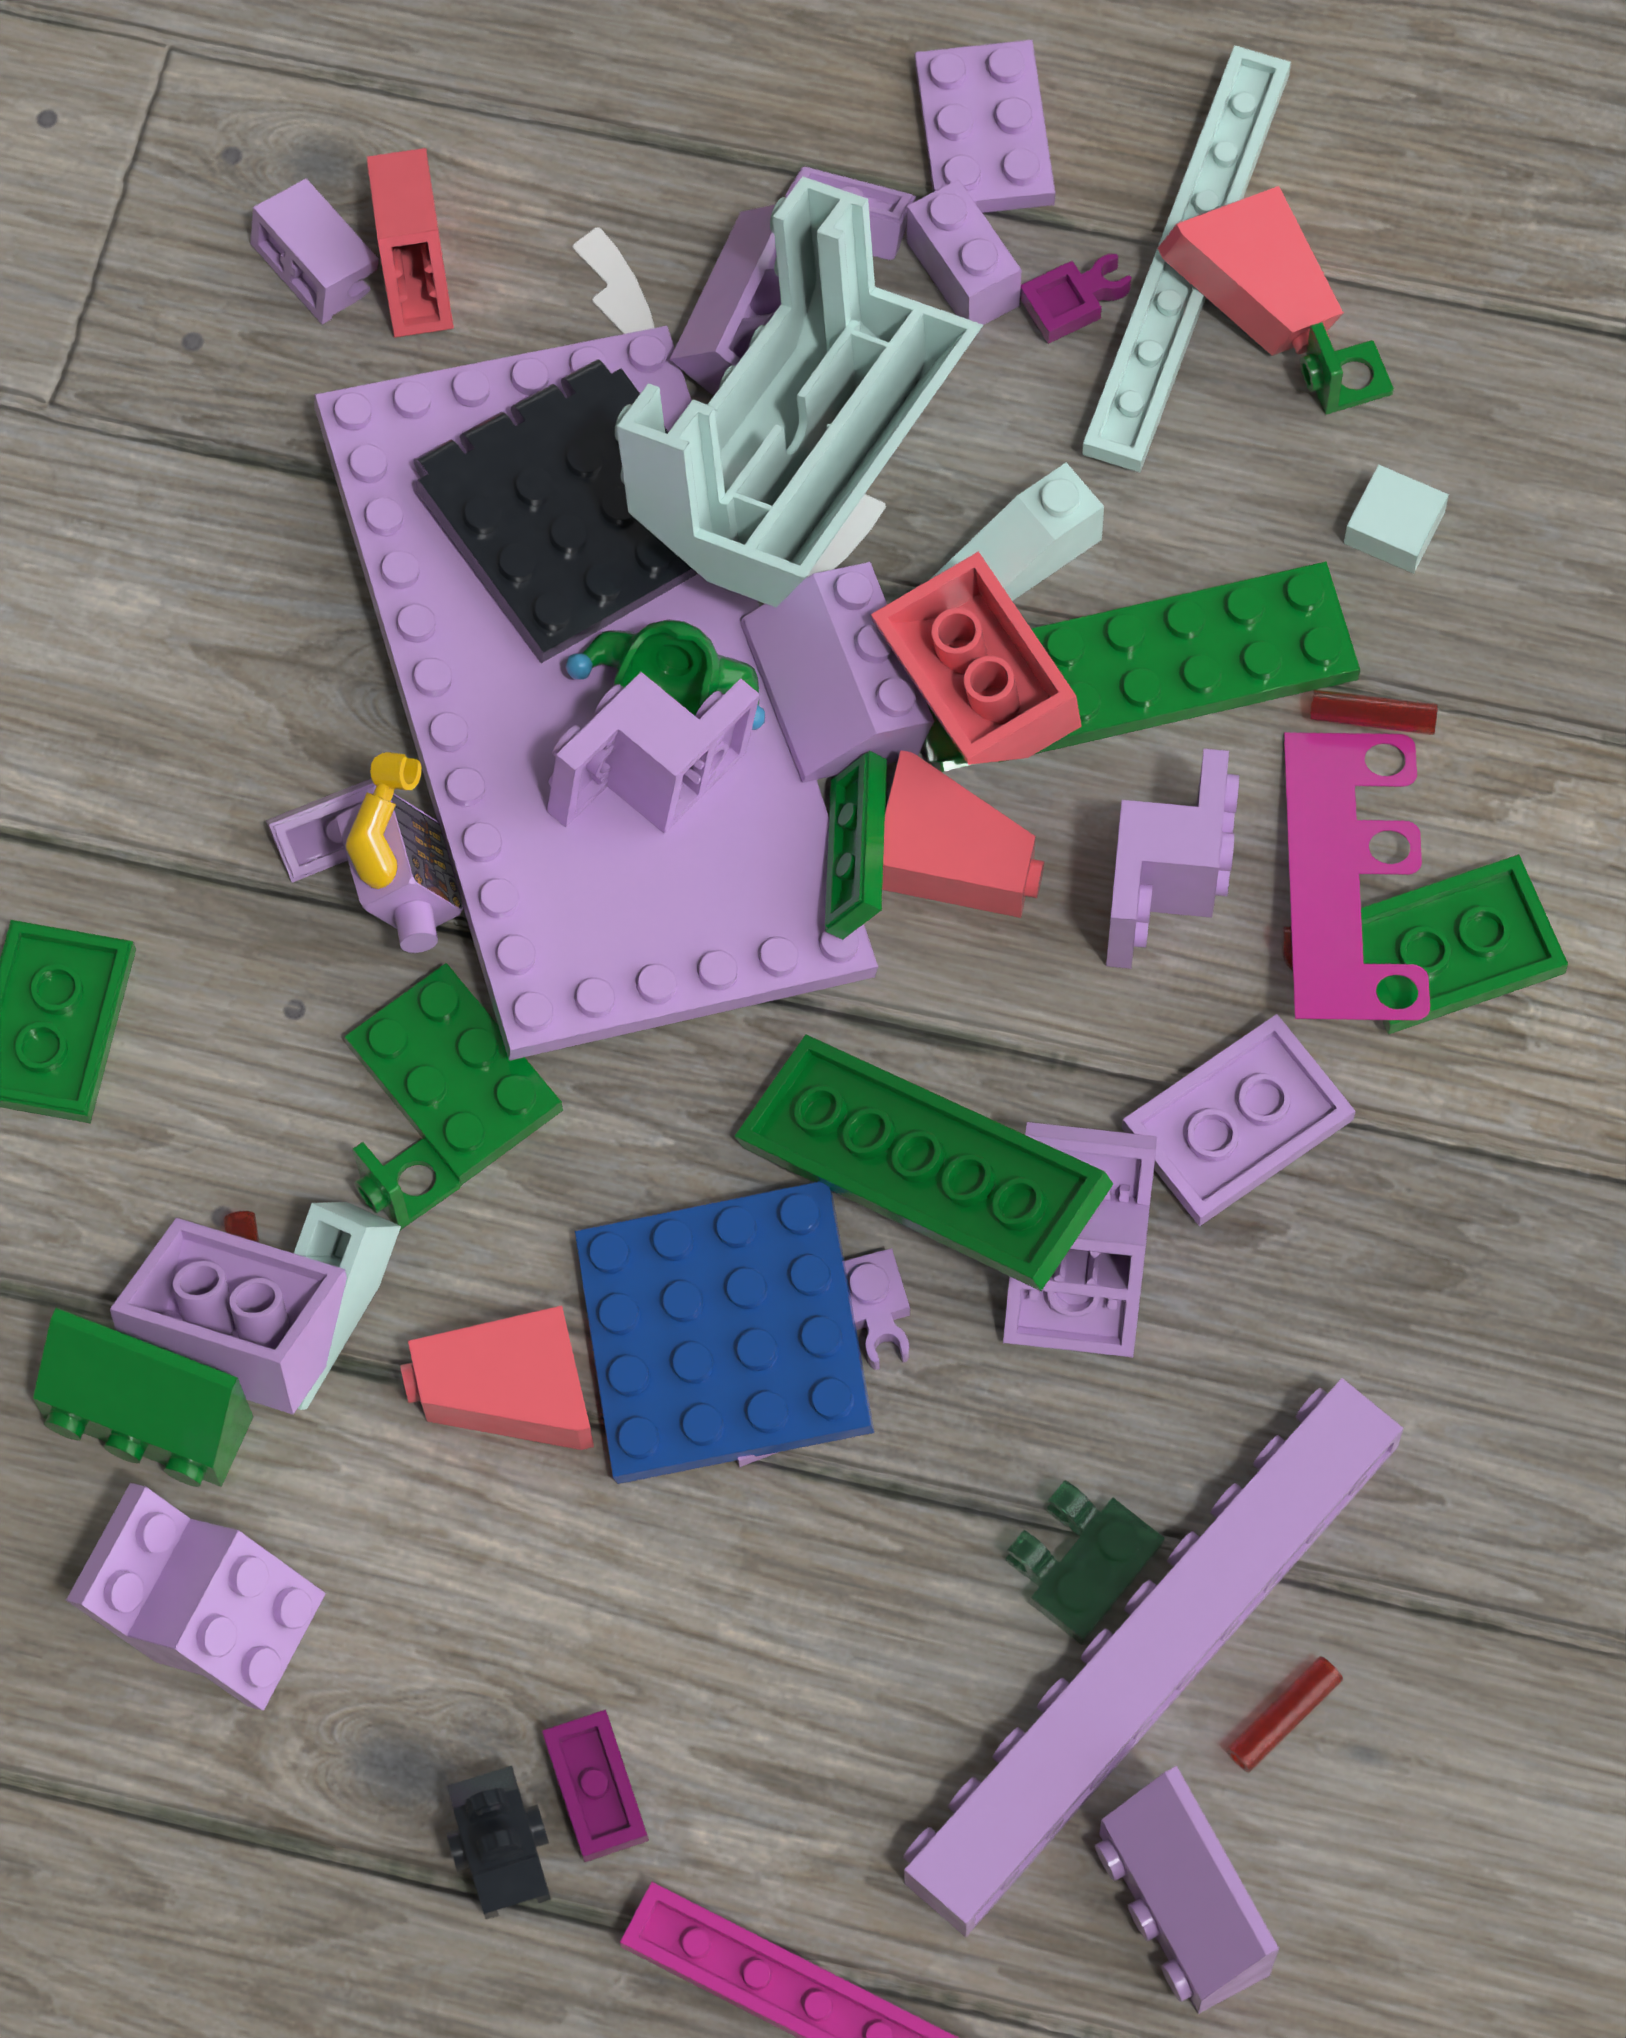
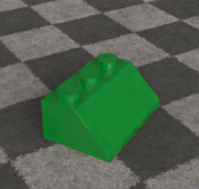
[33,1308,254,1487]

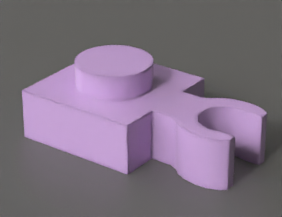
[844,1248,910,1370]

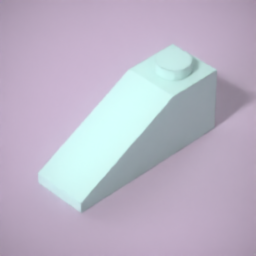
[931,463,1104,601]
[294,1202,401,1410]

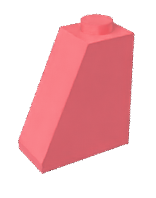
[367,148,454,338]
[1157,186,1343,356]
[882,750,1045,918]
[400,1306,594,1450]

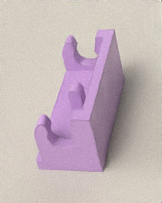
[250,178,379,324]

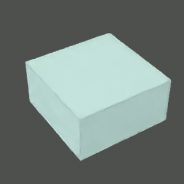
[1344,464,1449,574]

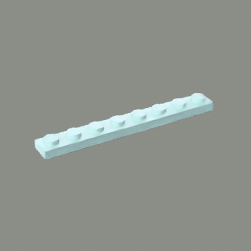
[1082,45,1291,472]

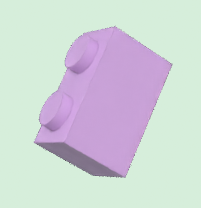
[907,179,1021,325]

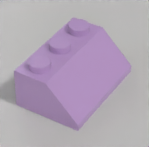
[670,204,781,395]
[740,562,934,783]
[110,1218,347,1415]
[1095,1766,1279,2014]

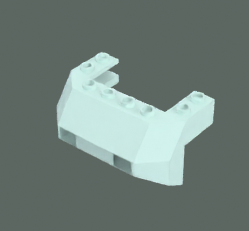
[615,176,983,607]

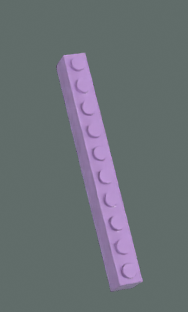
[903,1378,1404,1937]

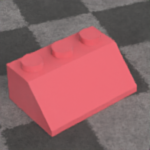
[871,551,1082,765]

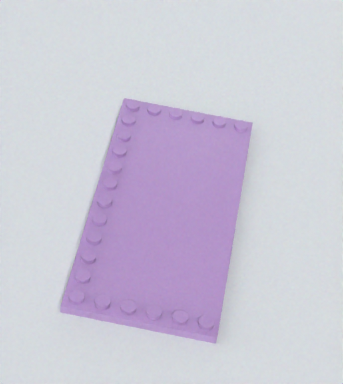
[314,326,878,1060]

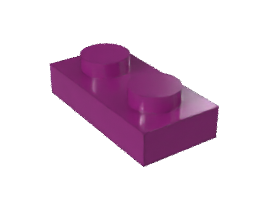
[542,1709,649,1862]

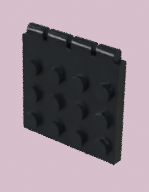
[414,359,698,663]

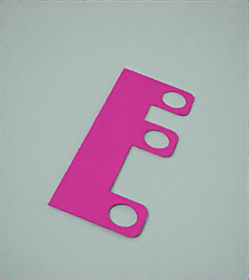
[1284,732,1430,1020]

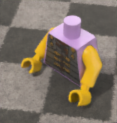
[337,752,464,953]

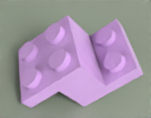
[547,672,760,833]
[1106,749,1239,969]
[1003,1122,1157,1357]
[66,1483,326,1711]

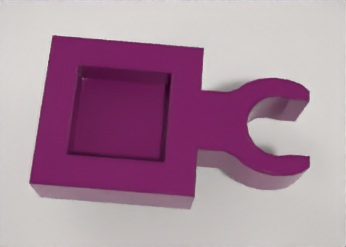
[1020,253,1132,344]

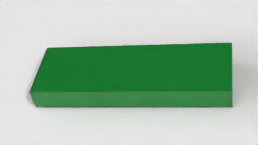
[825,750,887,940]

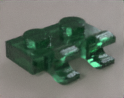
[1005,1480,1165,1645]

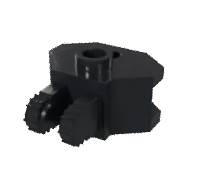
[446,1766,551,1920]

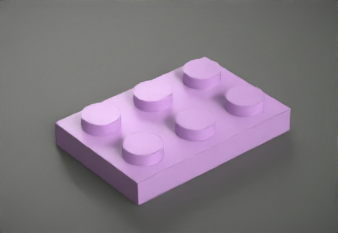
[915,40,1055,213]
[1122,1014,1355,1227]

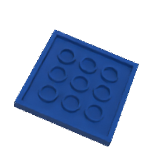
[575,1181,875,1484]

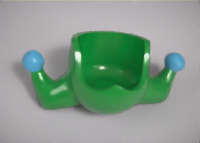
[566,619,765,730]

